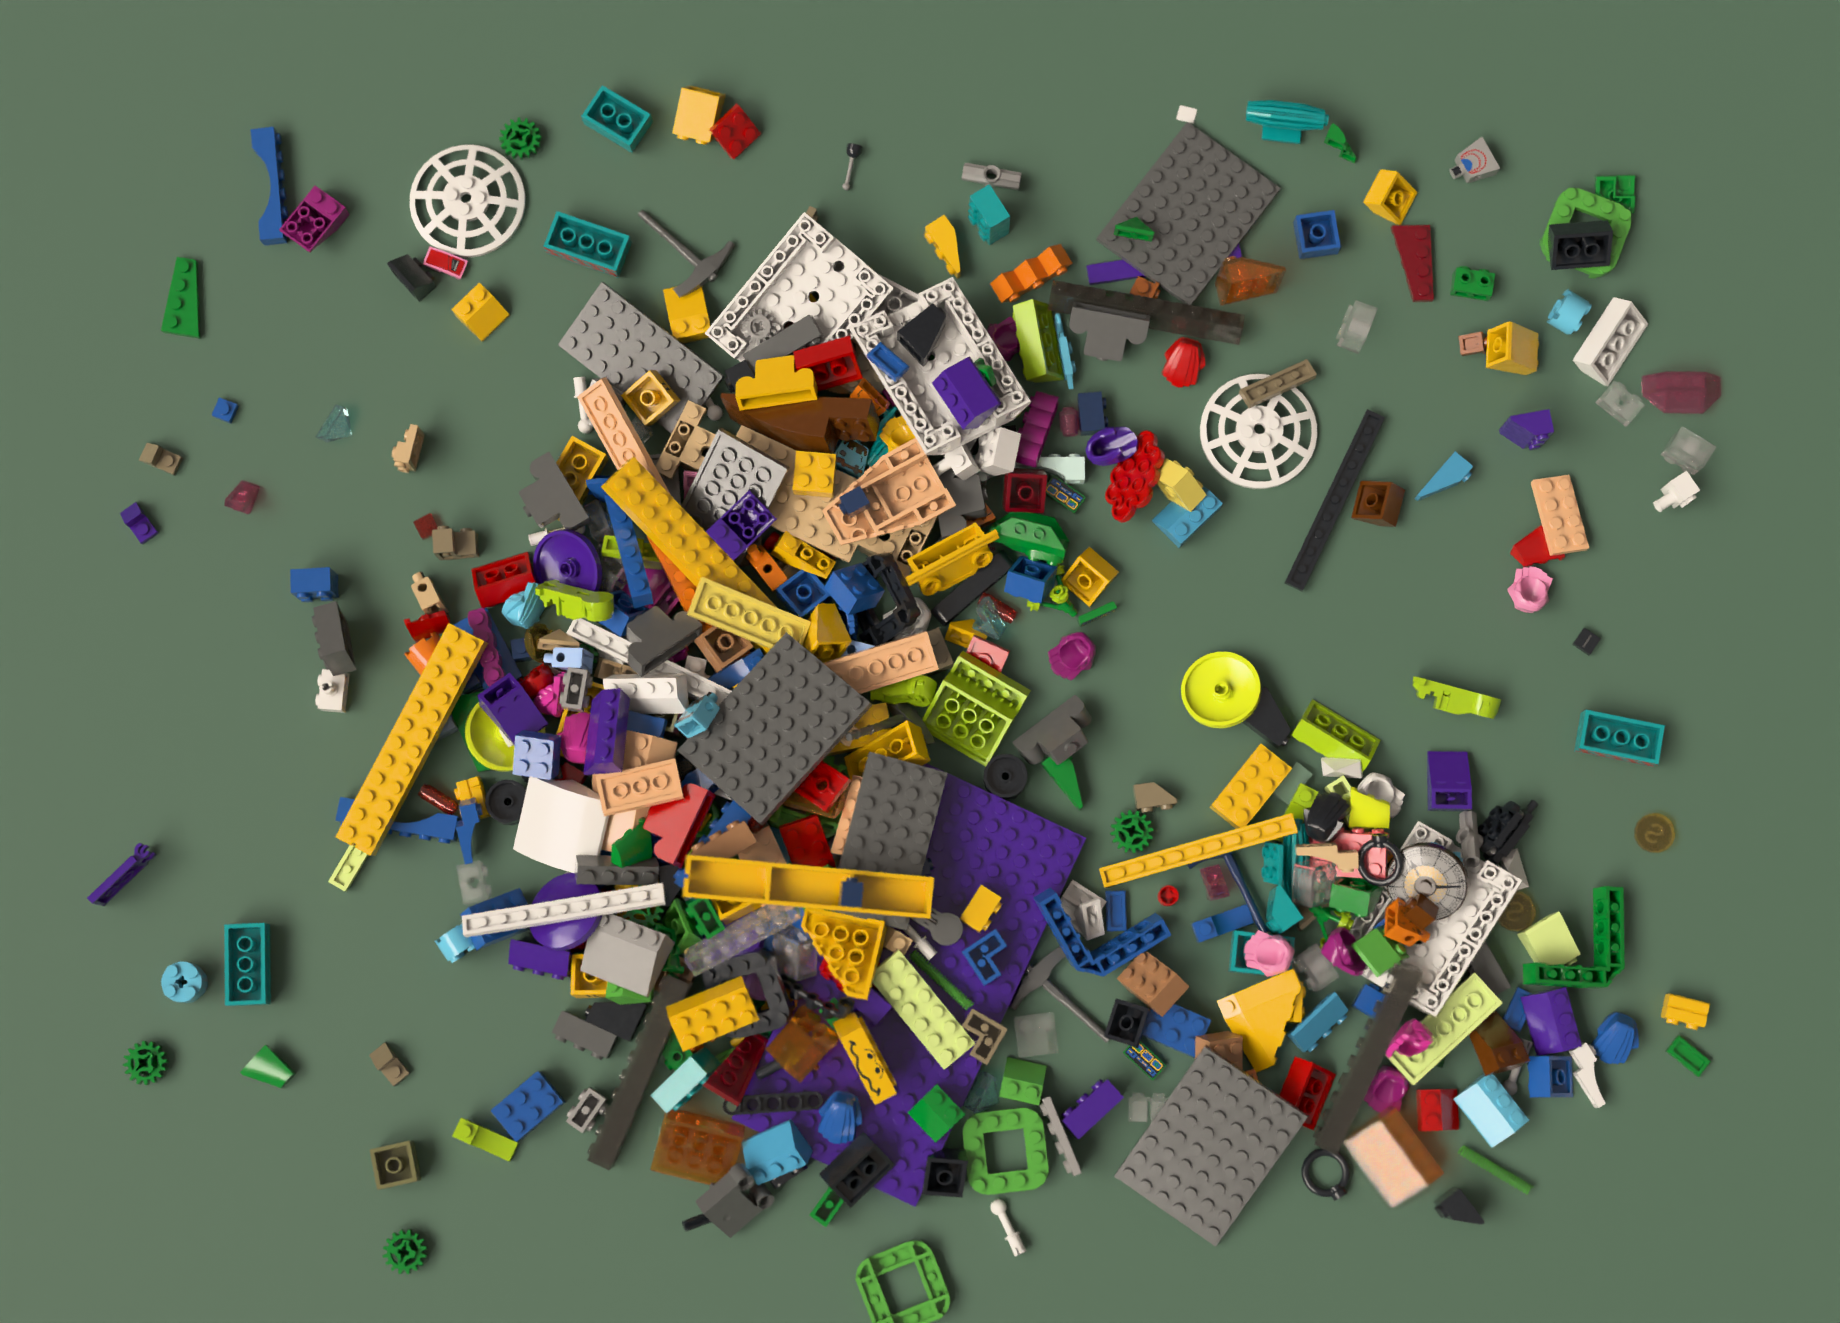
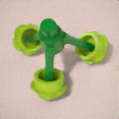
[1027,563,1078,617]
[1309,904,1354,950]

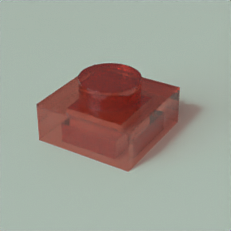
[413,513,438,540]

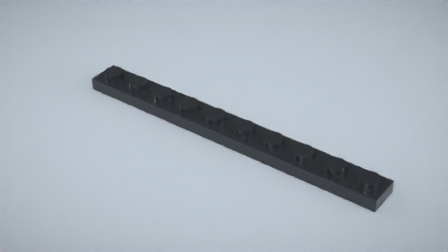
[1284,409,1385,592]

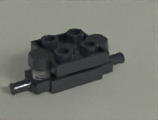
[1478,800,1539,864]

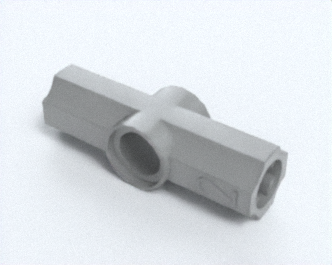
[962,163,1021,190]
[1456,810,1483,867]

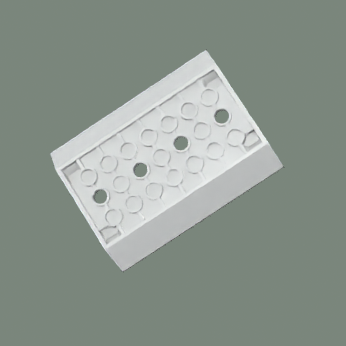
[705,212,894,362]
[849,277,1031,455]
[1350,821,1523,1017]

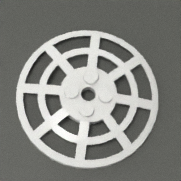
[410,145,525,257]
[1200,374,1317,489]

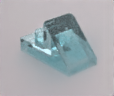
[972,596,1006,640]

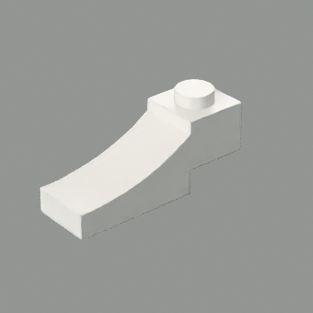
[1568,1042,1606,1108]

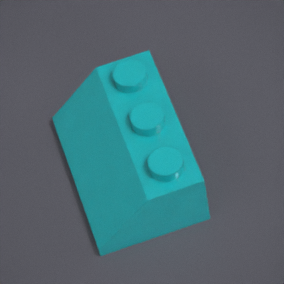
[1265,885,1303,935]

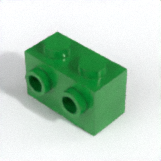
[1450,266,1495,301]
[685,898,725,939]
[651,1024,694,1071]

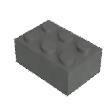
[312,601,356,676]

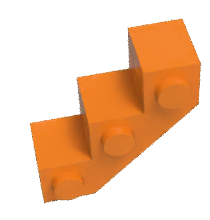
[990,244,1072,303]

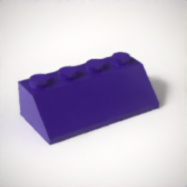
[584,688,630,775]

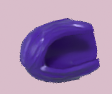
[1085,427,1138,466]

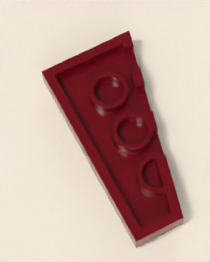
[1391,225,1434,302]
[703,1034,768,1106]

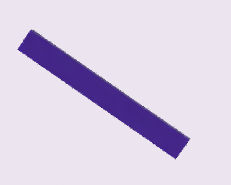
[1086,244,1242,286]

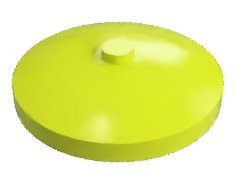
[1181,652,1261,728]
[465,702,545,772]

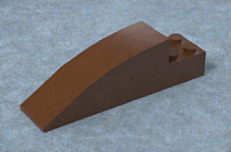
[720,393,880,454]

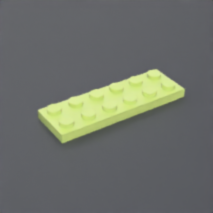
[873,949,975,1070]
[1385,972,1503,1085]

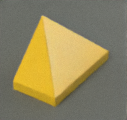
[944,619,987,648]

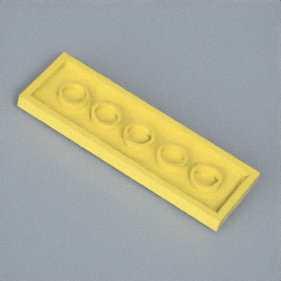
[687,577,811,649]

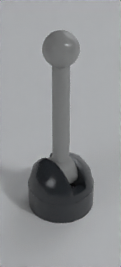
[842,143,862,190]

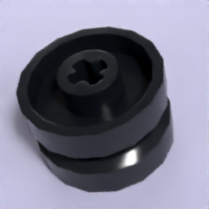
[983,754,1027,800]
[485,779,527,826]

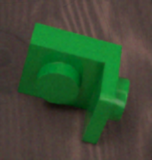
[974,358,997,387]

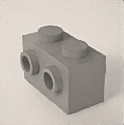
[559,667,593,712]
[566,1088,608,1133]

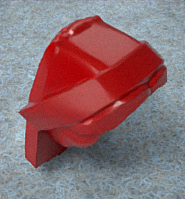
[1162,337,1205,388]

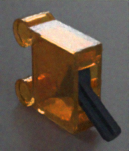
[755,1005,839,1083]

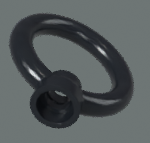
[1358,833,1403,887]
[1301,1148,1350,1201]

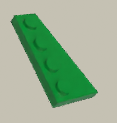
[161,257,201,339]
[451,691,492,773]

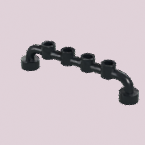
[764,950,855,1019]

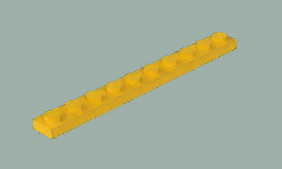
[1099,813,1298,888]

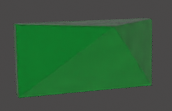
[1113,217,1154,242]

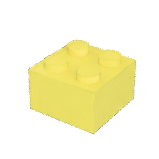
[1157,458,1206,512]

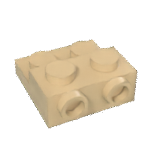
[392,424,425,473]

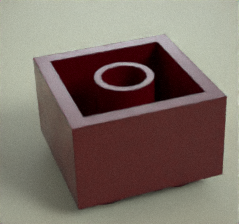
[1002,468,1047,513]

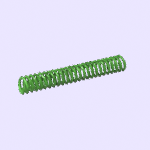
[909,950,974,1010]
[1458,1145,1534,1195]

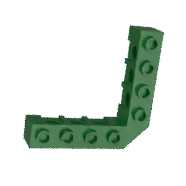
[1523,886,1625,989]

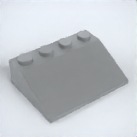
[580,914,675,998]

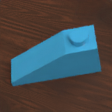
[1414,451,1473,501]

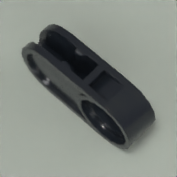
[770,1165,808,1189]

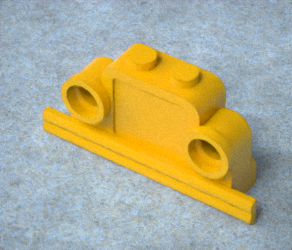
[906,522,999,596]

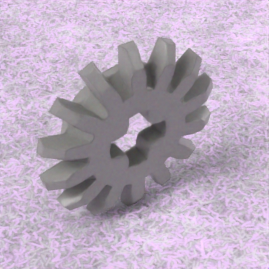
[742,309,777,345]

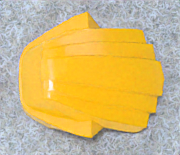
[879,416,915,452]

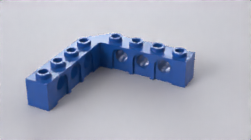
[1033,888,1171,977]

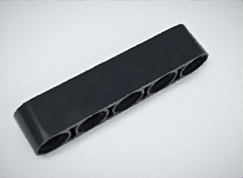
[931,550,1014,627]
[723,1091,824,1115]

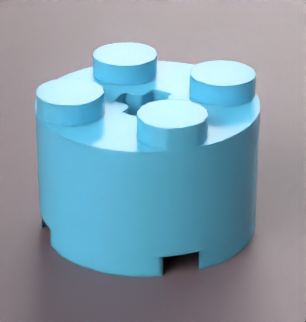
[1547,289,1592,335]
[435,924,475,963]
[161,962,208,1003]

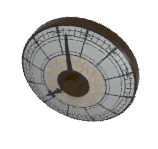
[1386,842,1469,921]

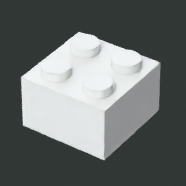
[975,427,1021,476]

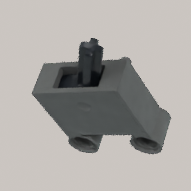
[682,1163,774,1238]

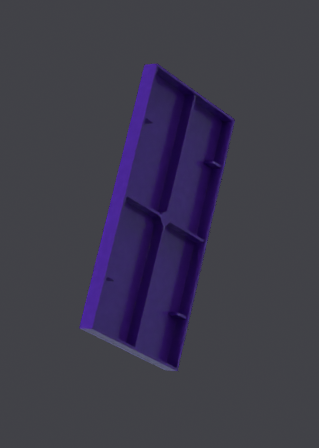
[731,763,1086,1207]

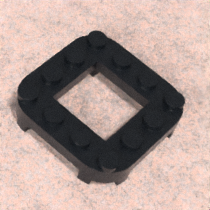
[856,553,921,646]
[702,948,795,1038]

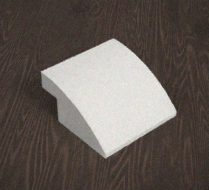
[513,777,609,873]

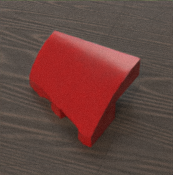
[1510,525,1565,567]
[404,610,451,643]

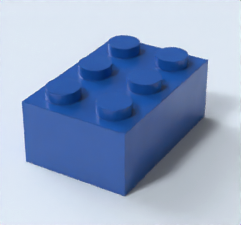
[460,888,530,951]
[1142,1004,1211,1058]
[490,1071,566,1142]

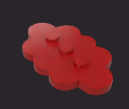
[1105,430,1165,523]

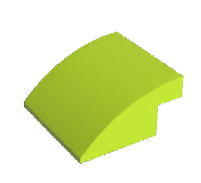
[922,651,1031,767]

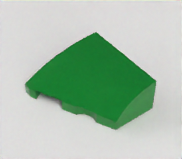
[1595,175,1635,214]
[611,817,652,868]
[240,1045,296,1088]

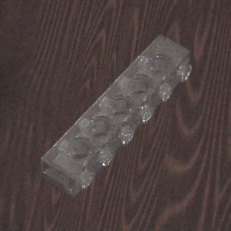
[684,904,801,977]

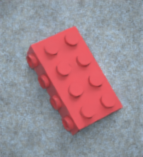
[1309,827,1389,879]

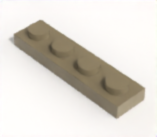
[1239,359,1317,408]

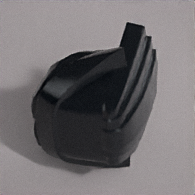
[1304,792,1351,843]

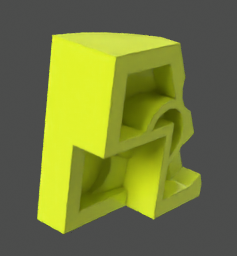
[1348,787,1390,828]

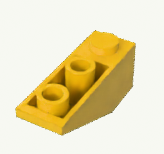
[924,215,961,279]
[770,531,836,579]

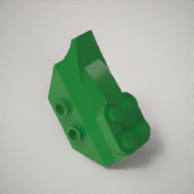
[984,512,1070,566]

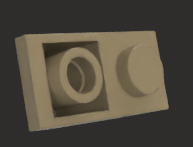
[1133,782,1177,813]

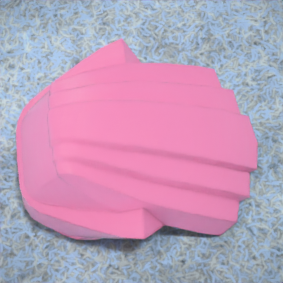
[1507,566,1553,613]
[1244,930,1294,977]

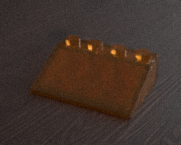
[1215,256,1286,306]
[1342,1105,1444,1208]
[650,1109,745,1185]

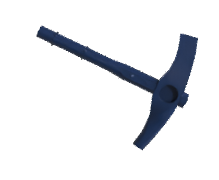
[1187,851,1268,933]

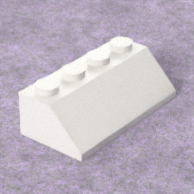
[1573,297,1648,387]
[603,673,689,714]

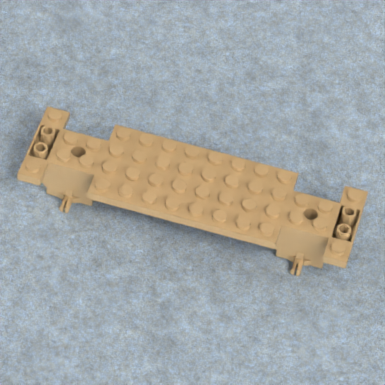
[655,400,937,582]

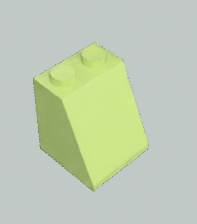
[1517,911,1580,966]

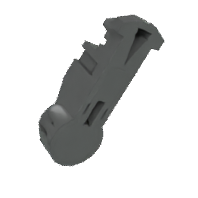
[910,907,963,946]

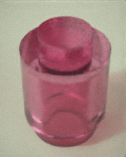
[1059,407,1080,437]

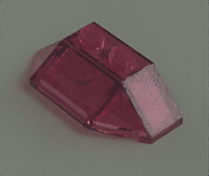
[1641,371,1721,414]

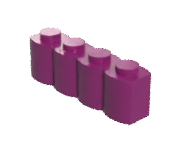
[1015,391,1059,468]
[468,608,506,687]

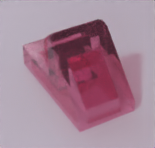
[224,480,260,514]
[1200,864,1230,901]

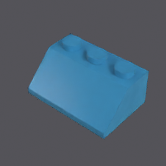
[1152,486,1223,548]
[1286,992,1349,1052]
[742,1119,813,1185]

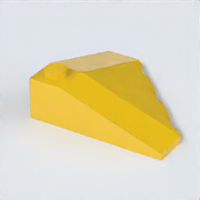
[801,908,887,1000]
[1217,968,1302,1073]

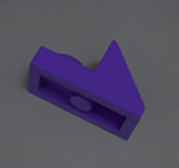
[120,502,159,545]

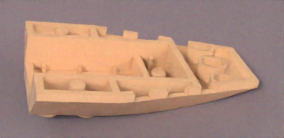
[822,438,956,546]
[592,730,678,852]

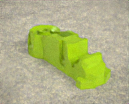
[535,580,614,622]
[871,675,937,707]
[1412,676,1501,719]

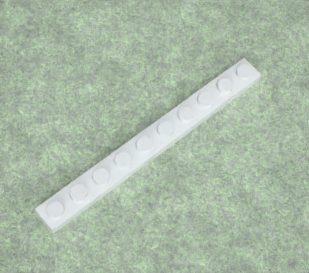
[567,618,732,706]
[462,883,666,937]

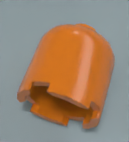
[404,632,440,675]

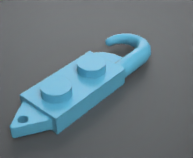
[1055,313,1076,389]

